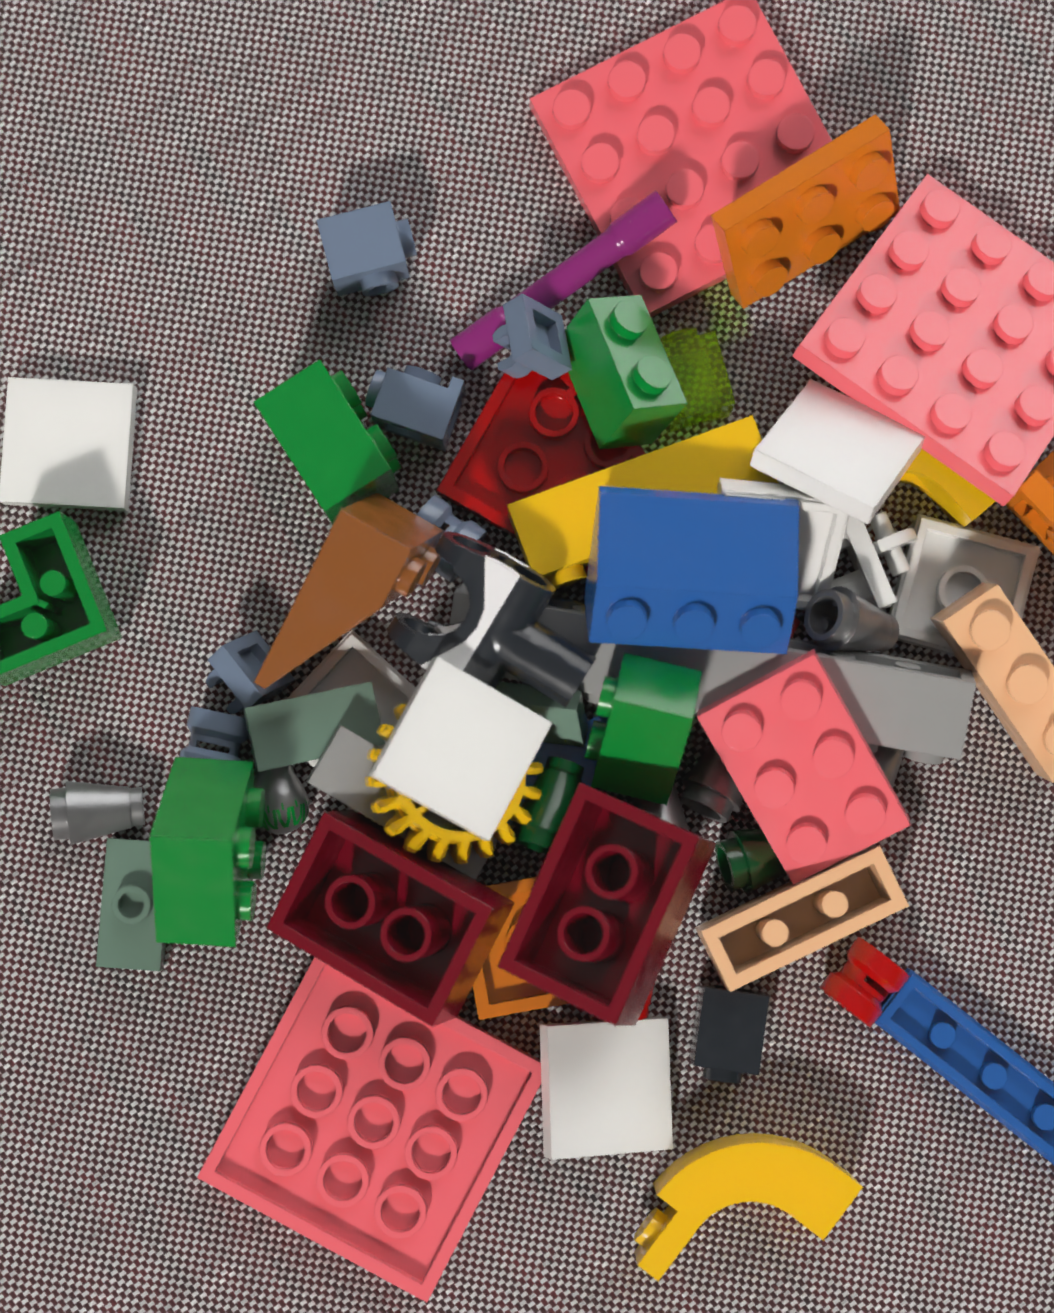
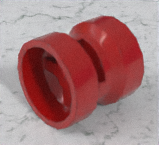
[819,937,910,1028]

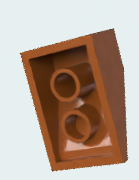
[254,493,444,689]

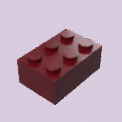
[497,783,717,1026]
[266,810,515,1027]

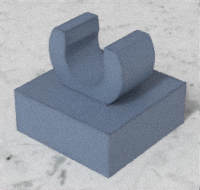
[492,293,572,380]
[206,630,295,714]

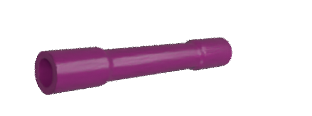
[450,190,677,371]

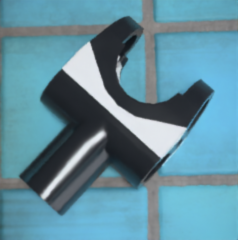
[387,531,596,708]

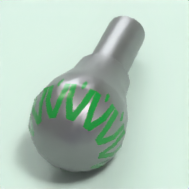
[254,765,309,834]

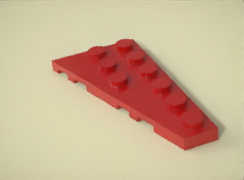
[436,370,800,638]

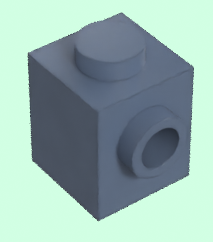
[317,201,417,296]

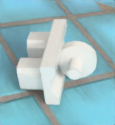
[831,511,918,610]

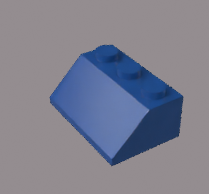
[584,486,799,654]

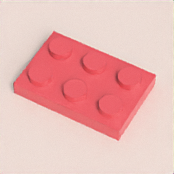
[697,649,911,885]

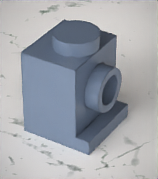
[365,365,466,452]

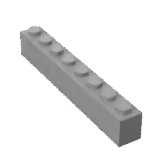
[450,582,976,765]

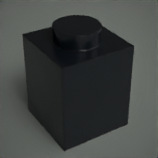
[689,982,770,1084]

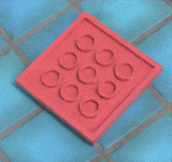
[530,0,832,317]
[792,173,1054,507]
[197,957,541,1302]

